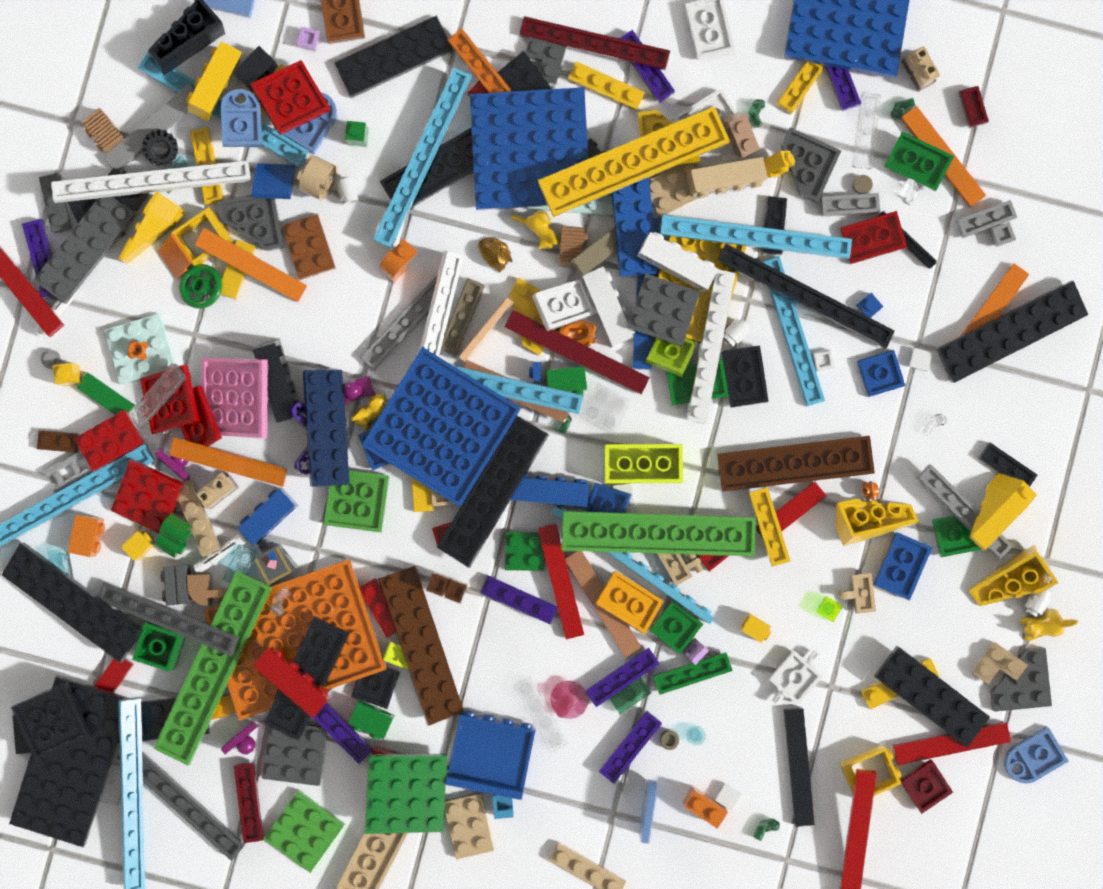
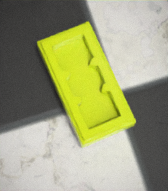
[383,641,409,671]

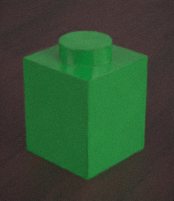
[345,121,369,147]

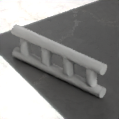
[43,450,93,493]

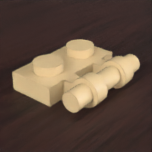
[657,553,704,586]

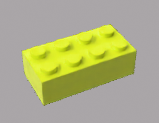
[604,444,683,484]

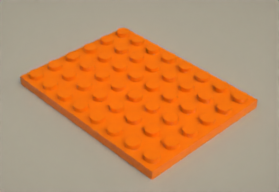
[203,559,387,721]

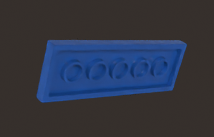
[611,177,658,277]

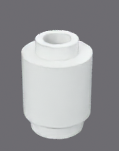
[336,175,359,205]
[723,318,750,347]
[1024,590,1051,617]

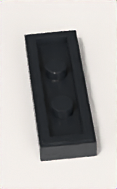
[762,196,787,255]
[978,442,1038,487]

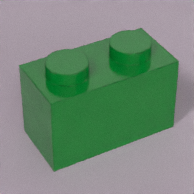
[546,366,587,395]
[348,700,395,740]

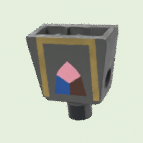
[254,538,299,585]

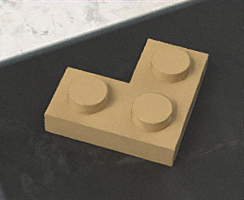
[972,642,1028,685]

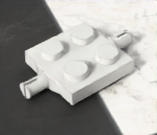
[768,650,823,705]

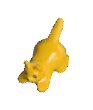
[511,210,561,249]
[351,393,388,431]
[1020,609,1079,641]

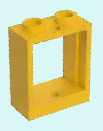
[171,207,235,266]
[839,745,902,796]

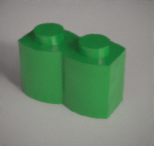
[155,513,192,558]

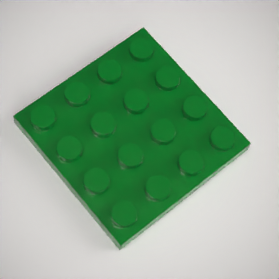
[364,754,448,834]

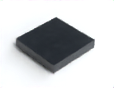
[351,667,400,709]

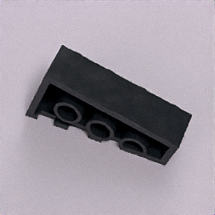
[148,0,225,76]
[252,339,302,423]

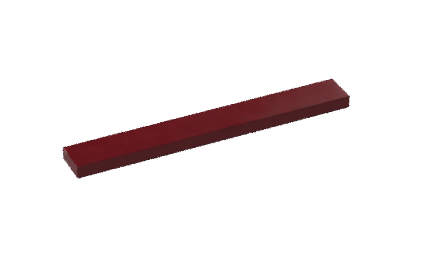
[519,16,671,71]
[504,309,650,395]

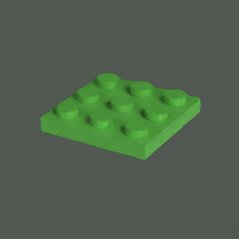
[324,470,390,533]
[264,790,345,873]

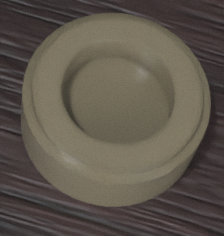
[853,175,873,194]
[660,730,679,750]

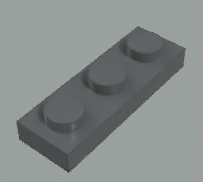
[39,173,72,234]

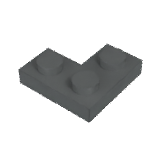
[526,37,566,85]

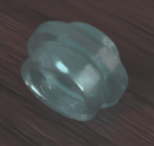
[686,726,706,746]

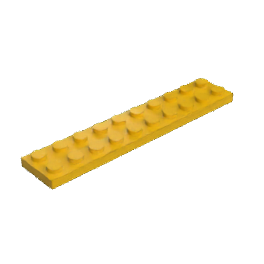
[538,107,730,218]

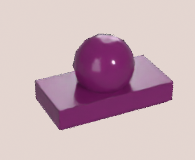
[343,376,375,404]
[155,449,191,481]
[221,721,259,755]

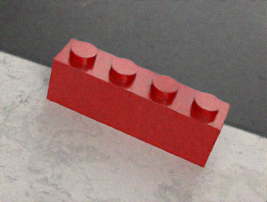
[253,647,331,718]

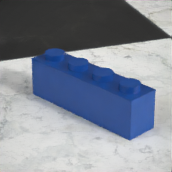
[511,474,589,507]

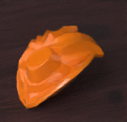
[559,319,597,346]

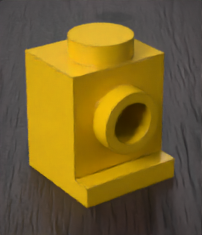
[763,151,795,178]

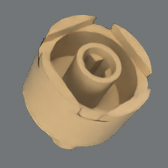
[297,154,338,201]

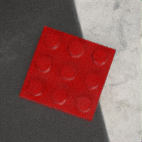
[251,60,330,136]
[140,365,200,435]
[111,459,184,534]

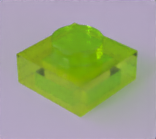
[816,596,843,623]

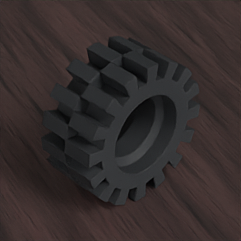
[142,129,178,166]

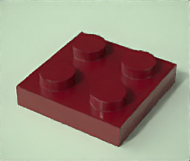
[900,759,954,814]

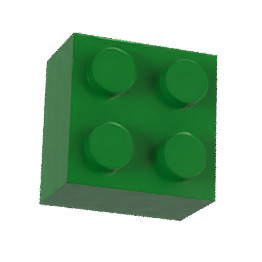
[132,622,186,672]

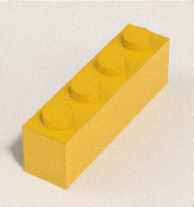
[186,41,242,122]

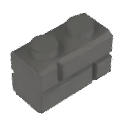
[160,564,193,606]

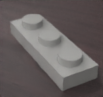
[821,193,880,217]
[955,200,1017,239]

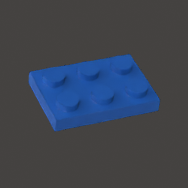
[873,532,933,601]

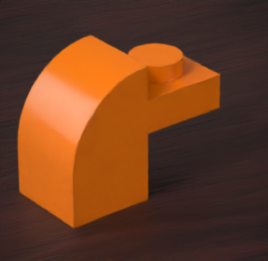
[379,239,418,283]

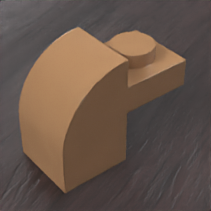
[187,574,227,606]

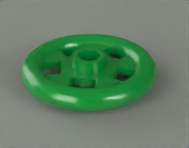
[179,264,222,309]

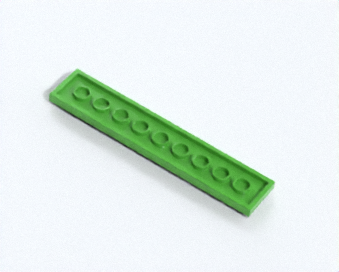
[561,511,756,556]
[153,571,272,766]

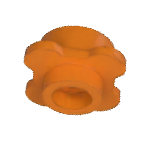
[127,340,148,360]
[862,481,879,501]

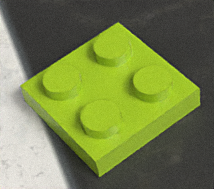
[646,338,697,377]

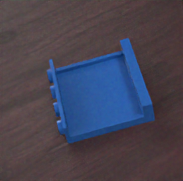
[445,711,536,800]

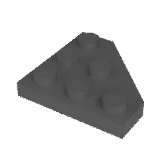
[781,127,842,203]
[217,195,285,251]
[990,648,1052,712]

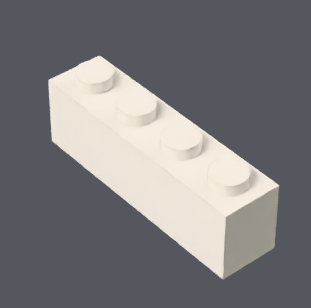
[637,232,718,292]
[582,267,635,348]

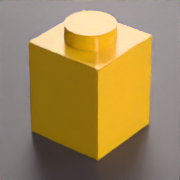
[53,363,81,387]
[121,531,155,561]
[739,613,771,643]

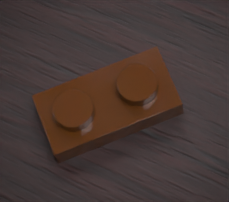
[37,430,79,453]

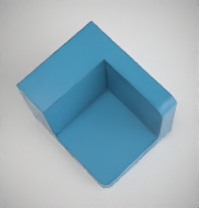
[492,794,514,819]

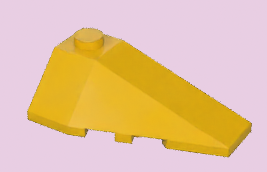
[118,191,185,264]
[970,473,1037,551]
[836,499,919,546]
[968,544,1059,606]

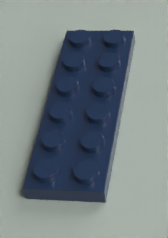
[303,370,350,487]

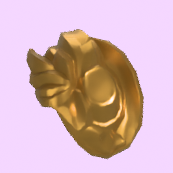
[478,237,513,273]

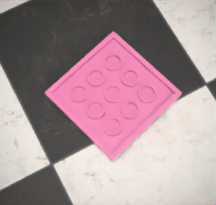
[202,358,267,438]

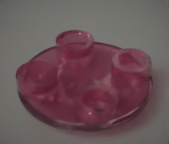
[550,681,588,719]

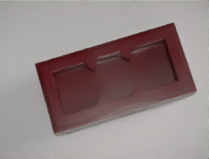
[958,86,989,128]

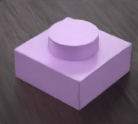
[296,27,321,51]
[683,638,708,665]

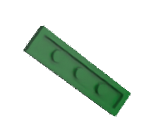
[653,652,733,695]

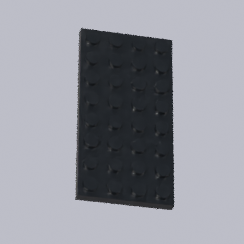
[9,675,132,847]

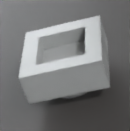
[990,222,1016,247]

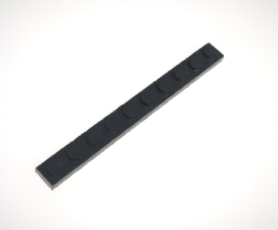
[716,244,895,348]

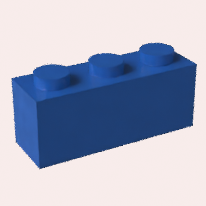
[237,489,299,545]

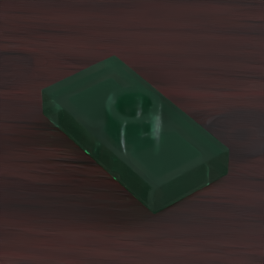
[609,677,652,714]

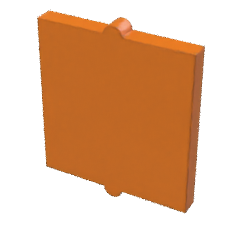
[158,234,192,279]

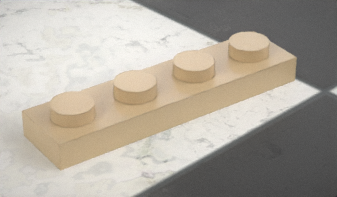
[178,479,221,557]
[549,842,626,889]

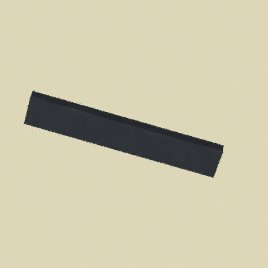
[783,708,815,827]

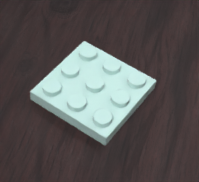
[104,314,176,385]

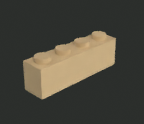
[686,157,768,199]

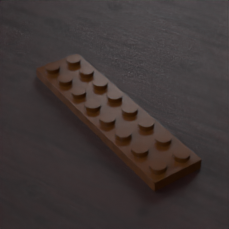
[717,436,875,492]
[378,566,464,726]

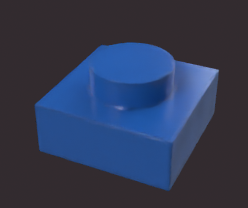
[855,292,884,318]
[529,362,541,383]

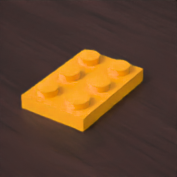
[595,571,663,634]

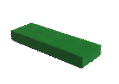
[76,372,136,415]

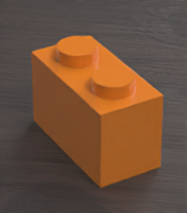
[67,514,105,557]
[683,786,728,829]

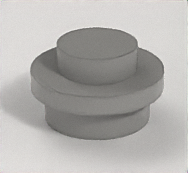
[41,349,61,369]

